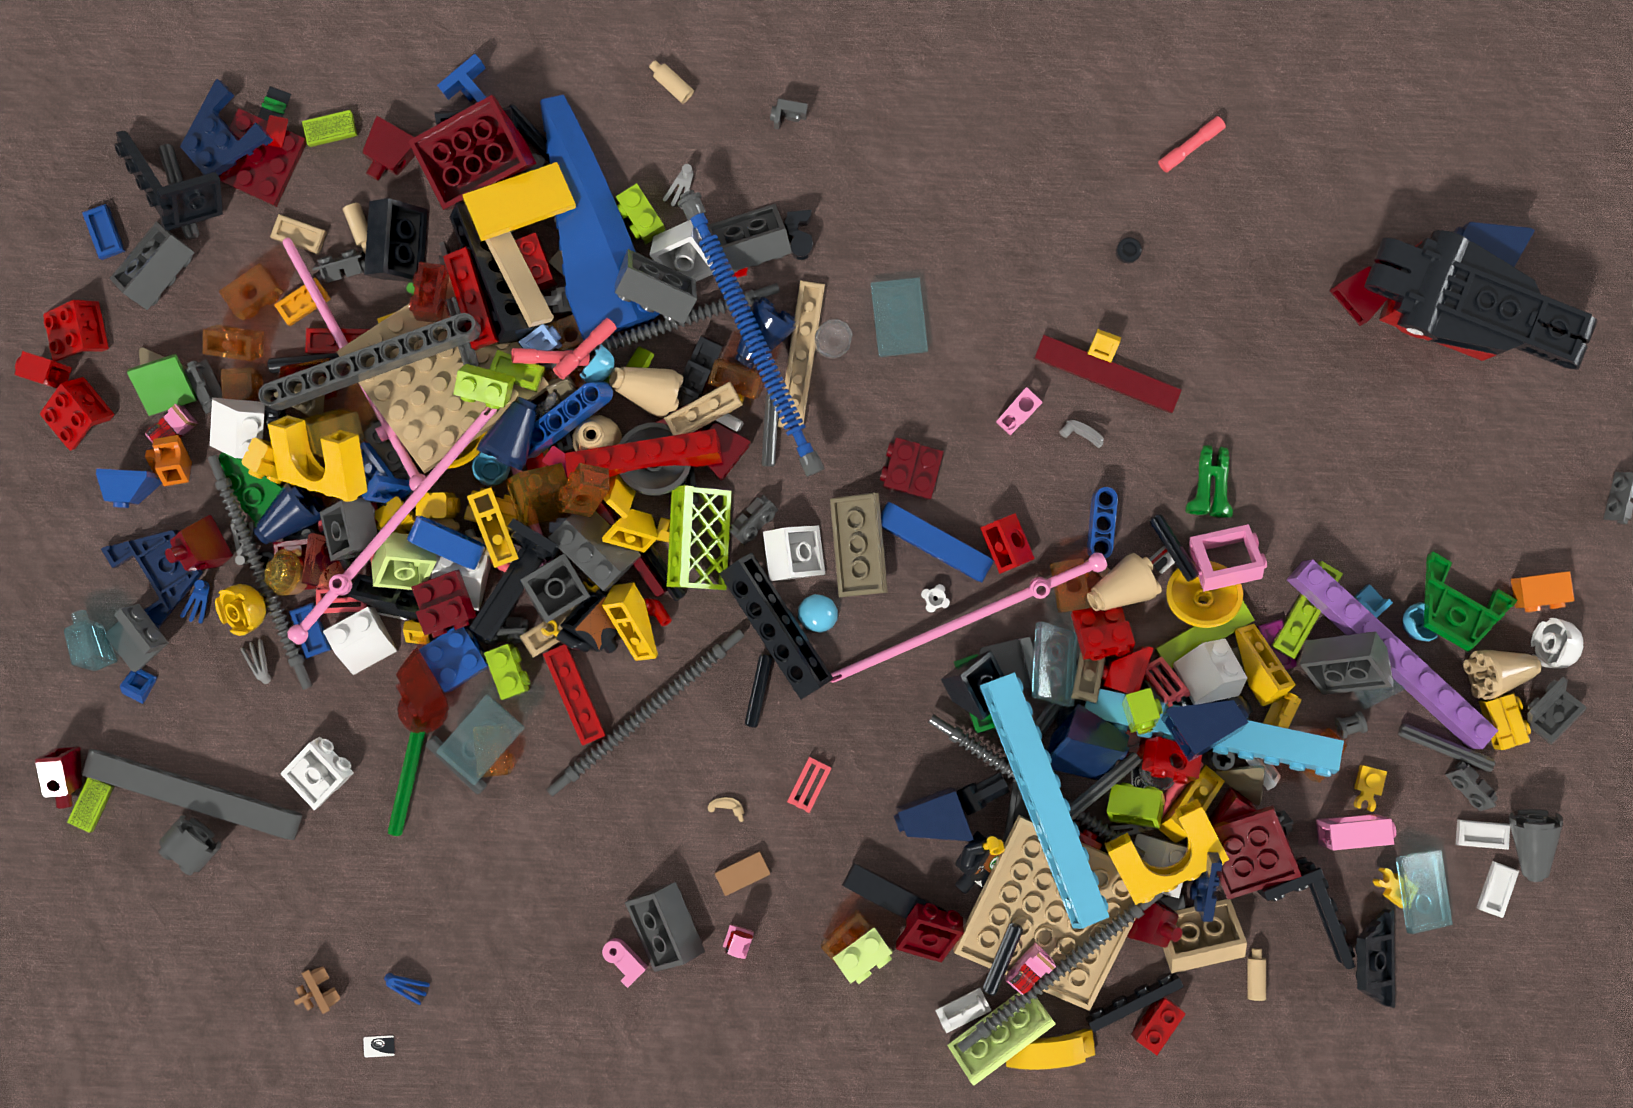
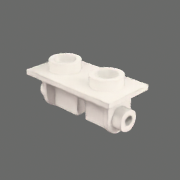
[935,988,991,1033]

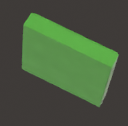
[127,354,198,416]

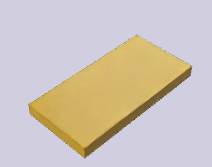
[462,162,576,241]

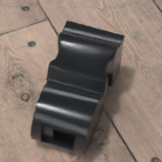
[784,210,813,260]

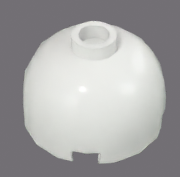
[1531,618,1583,669]

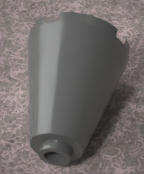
[1509,809,1563,882]

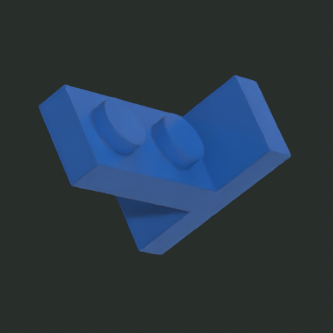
[437,54,486,103]
[360,442,411,503]

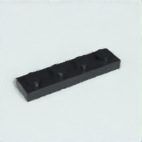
[1085,973,1184,1033]

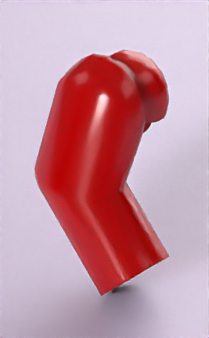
[643,598,672,626]

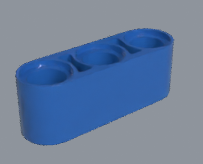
[1087,487,1118,559]
[407,515,486,570]

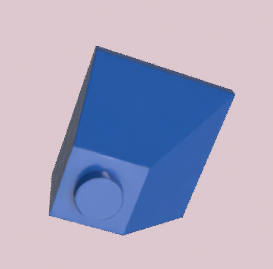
[96,469,162,508]

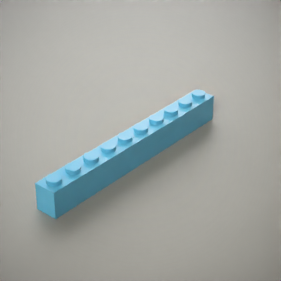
[980,672,1109,929]
[1084,689,1344,777]

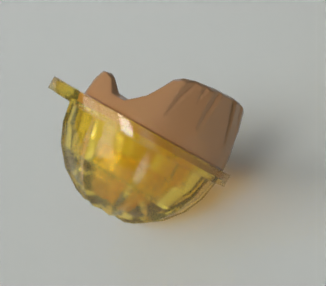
[264,549,307,596]

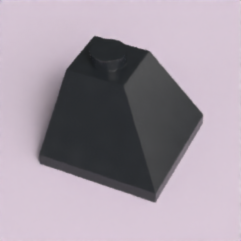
[941,651,1004,720]

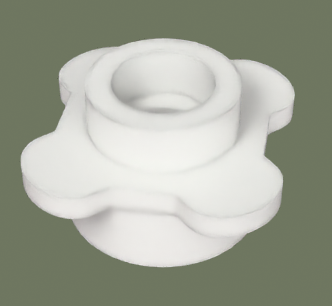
[921,584,950,612]

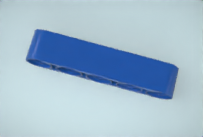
[527,382,613,459]
[881,502,994,583]

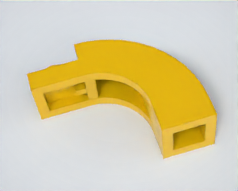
[1006,1029,1095,1070]

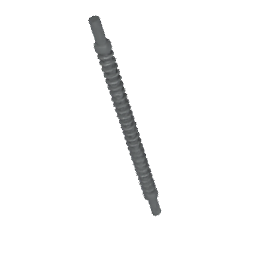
[542,283,780,371]
[208,455,312,690]
[546,629,745,797]
[928,714,1145,858]
[957,893,1164,1053]

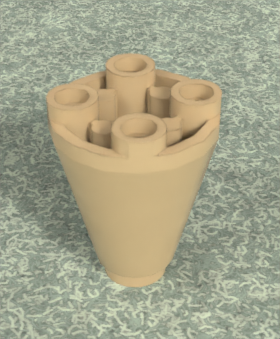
[609,367,683,418]
[573,415,622,451]
[1087,553,1162,611]
[1463,650,1541,700]

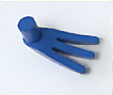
[180,580,210,624]
[384,973,430,1005]

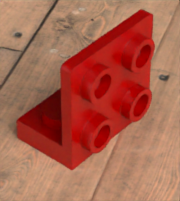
[43,300,109,361]
[40,377,115,451]

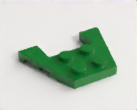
[1424,551,1517,652]

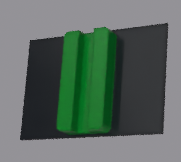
[258,86,292,121]

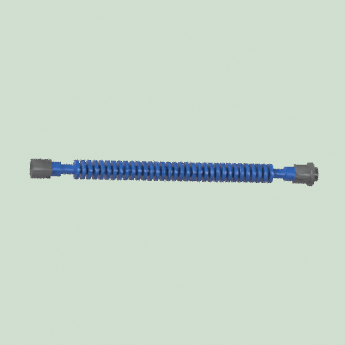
[677,190,825,477]

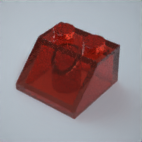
[395,648,449,724]

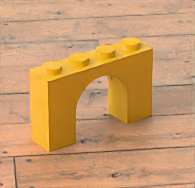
[268,415,368,502]
[1105,799,1229,905]

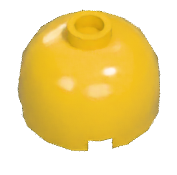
[215,584,266,636]

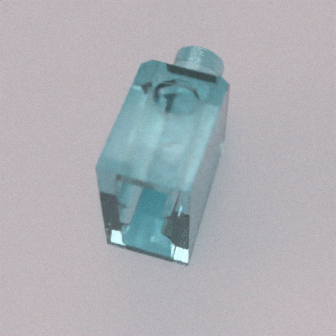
[64,610,117,671]

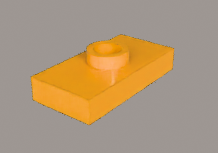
[274,277,331,326]

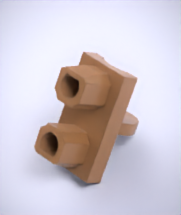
[294,966,340,1014]

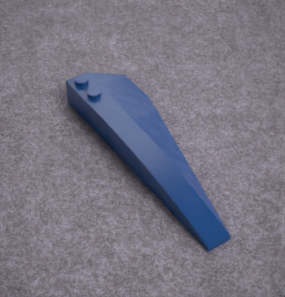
[540,95,660,341]

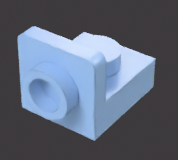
[519,324,562,351]

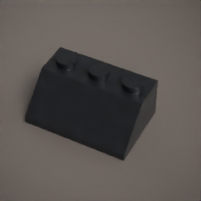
[364,198,428,282]

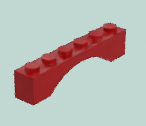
[565,429,722,487]

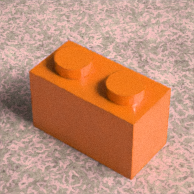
[1511,571,1575,612]

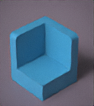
[1354,584,1393,618]

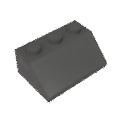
[707,204,792,273]
[109,221,195,310]
[615,249,697,324]
[548,503,642,592]
[1300,631,1394,695]
[625,882,705,972]

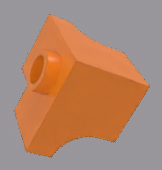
[145,435,192,486]

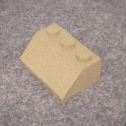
[1163,899,1247,973]

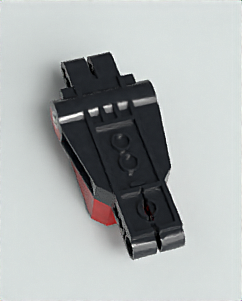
[1364,230,1597,370]

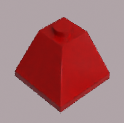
[1100,646,1154,694]

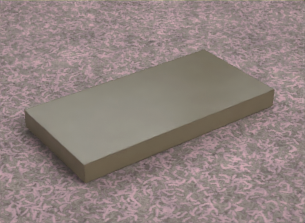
[830,493,888,597]

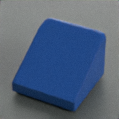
[120,669,157,704]

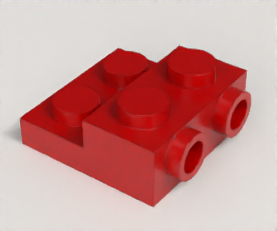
[1071,606,1135,661]

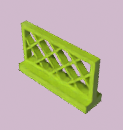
[667,485,731,590]

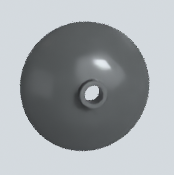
[619,423,691,495]

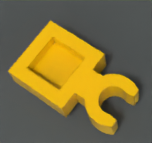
[1354,765,1387,812]
[1372,867,1418,909]

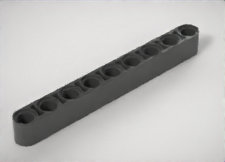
[258,313,481,411]
[81,749,303,840]

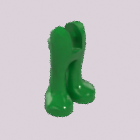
[1185,445,1233,518]

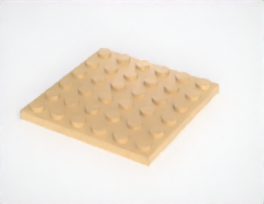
[336,277,549,474]
[953,815,1136,1011]

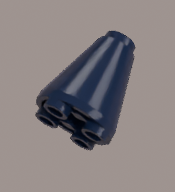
[735,296,796,368]
[476,397,537,471]
[254,483,325,544]

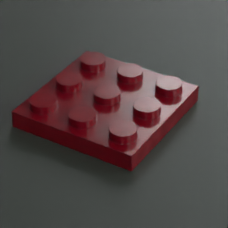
[219,108,307,207]
[1212,805,1302,900]

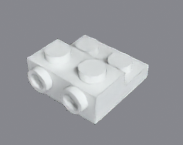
[281,737,354,810]

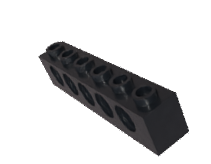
[450,202,533,344]
[719,553,834,700]

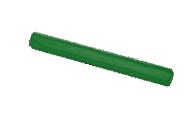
[387,713,429,836]

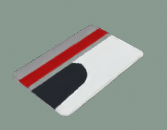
[1149,546,1175,574]

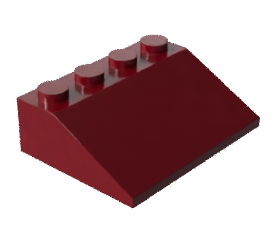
[408,95,537,210]

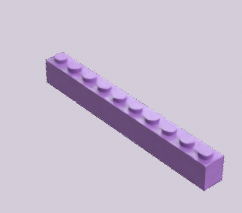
[1286,559,1499,749]

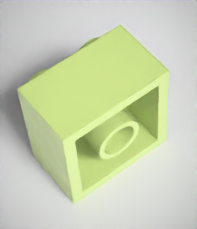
[371,532,437,590]

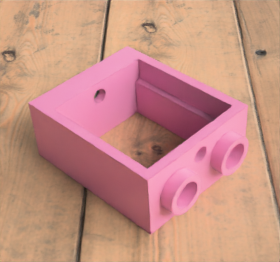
[1188,524,1267,592]
[1316,814,1396,850]

